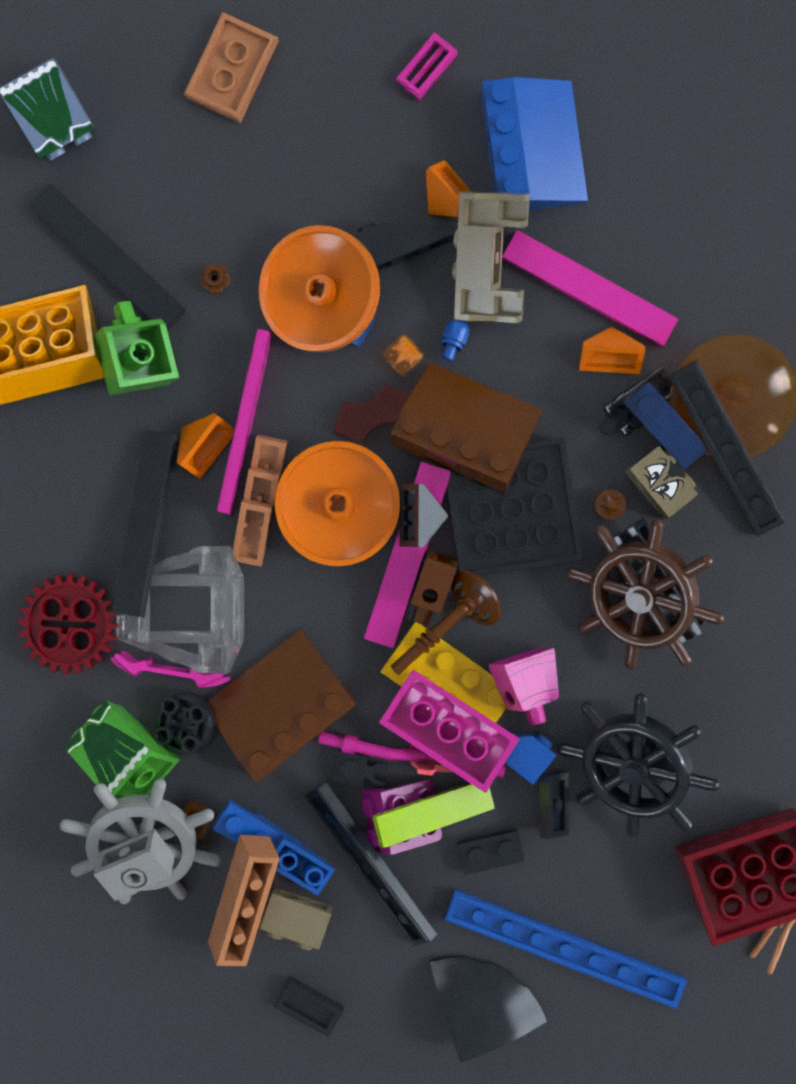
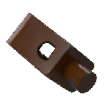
[411,549,458,626]

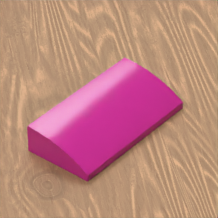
[379,670,520,793]

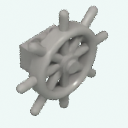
[60,779,222,904]

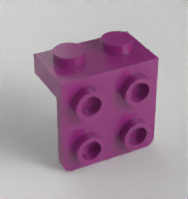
[362,779,442,855]

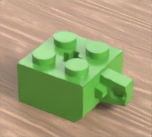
[94,301,179,396]

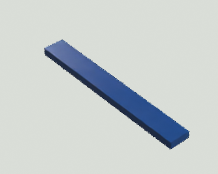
[444,888,687,1009]

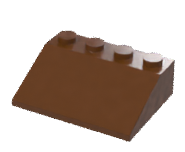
[391,362,543,493]
[207,629,357,783]

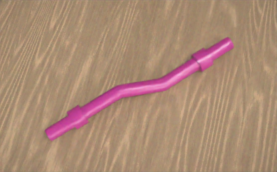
[318,731,506,778]

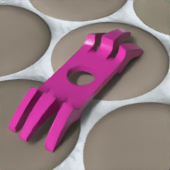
[111,650,231,687]

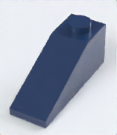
[622,380,708,469]

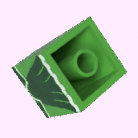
[64,701,180,799]

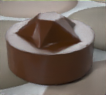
[594,489,626,521]

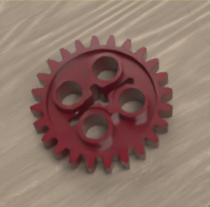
[17,574,121,675]

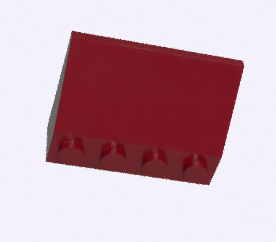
[675,808,796,947]

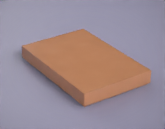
[184,12,279,123]

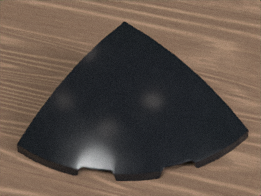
[429,956,547,1063]

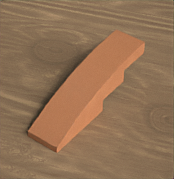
[231,435,288,567]

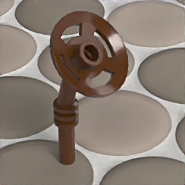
[391,571,501,675]

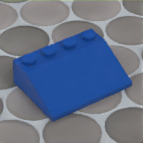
[480,77,588,210]

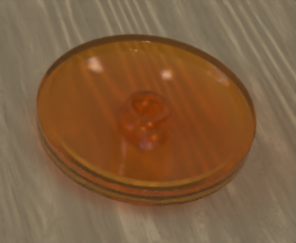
[670,334,796,457]

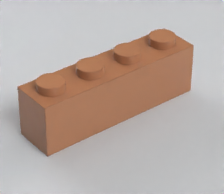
[208,835,280,966]

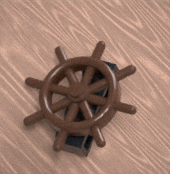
[567,518,724,669]

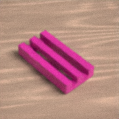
[396,32,458,101]

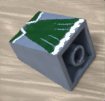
[0,58,95,161]

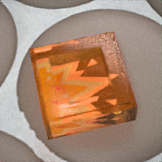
[382,333,425,377]

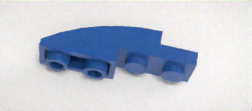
[212,799,335,896]

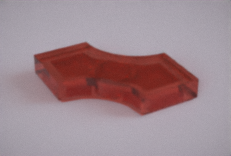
[333,385,411,443]

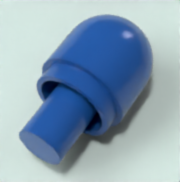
[441,320,469,362]

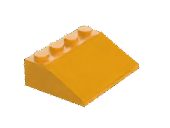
[0,285,104,405]

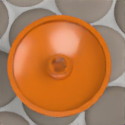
[259,225,380,352]
[275,441,400,566]

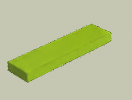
[372,782,495,848]

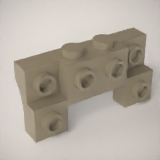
[452,191,530,324]

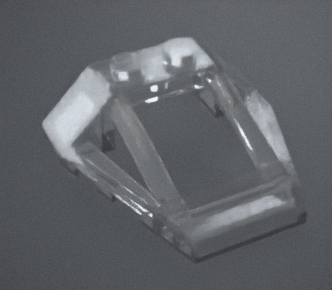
[116,546,244,674]

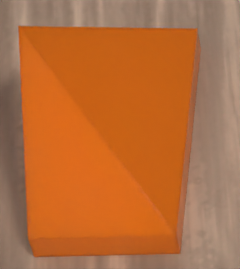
[426,160,471,217]
[579,326,646,375]
[177,413,235,479]

